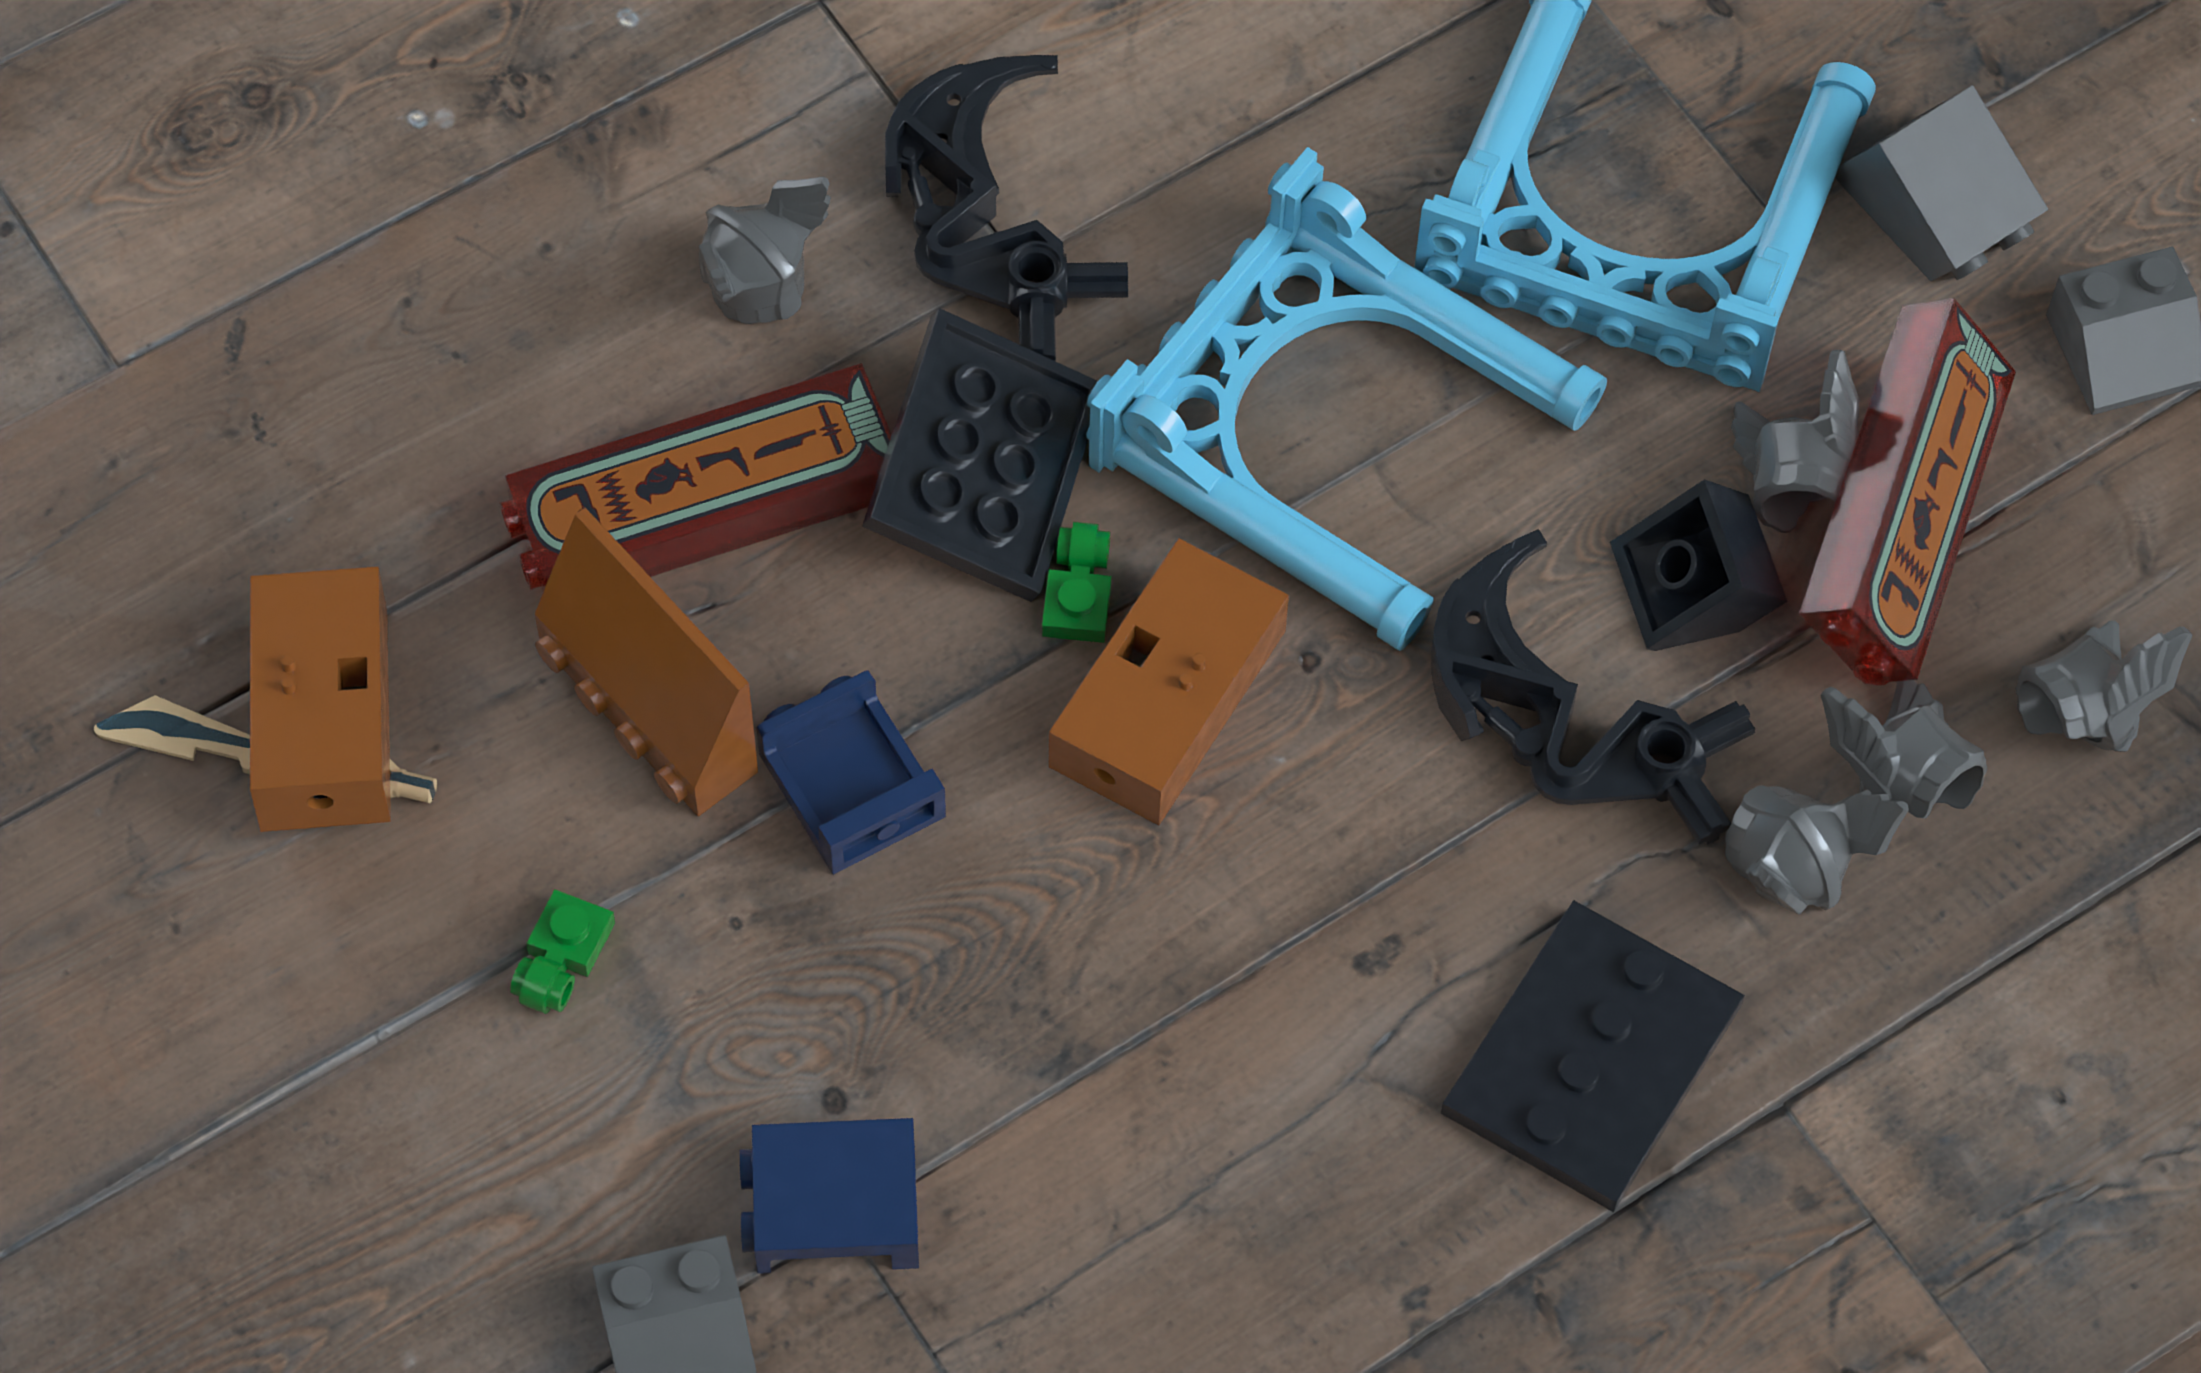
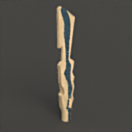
[94,695,437,803]

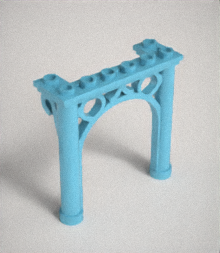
[1414,0,1876,392]
[1086,147,1607,651]

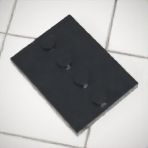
[862,308,1098,602]
[1441,900,1745,1212]

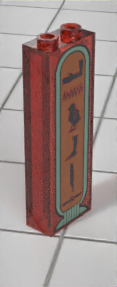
[1799,298,2016,686]
[499,363,892,592]

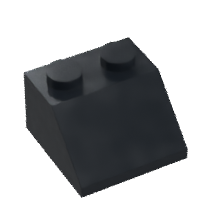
[1610,479,1787,651]

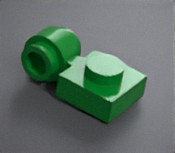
[1042,522,1112,643]
[510,889,615,1014]

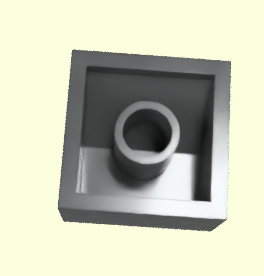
[2046,246,2201,415]
[592,1235,757,1373]

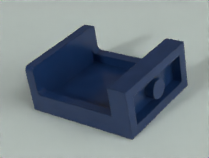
[756,670,946,875]
[740,1118,919,1274]

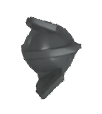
[699,177,831,324]
[1731,350,1863,533]
[2015,621,2193,752]
[1821,672,1988,819]
[1725,785,1909,915]

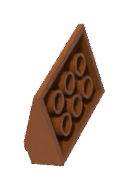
[535,508,758,817]

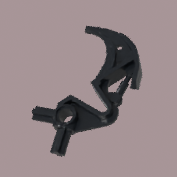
[885,55,1128,361]
[1431,529,1755,845]

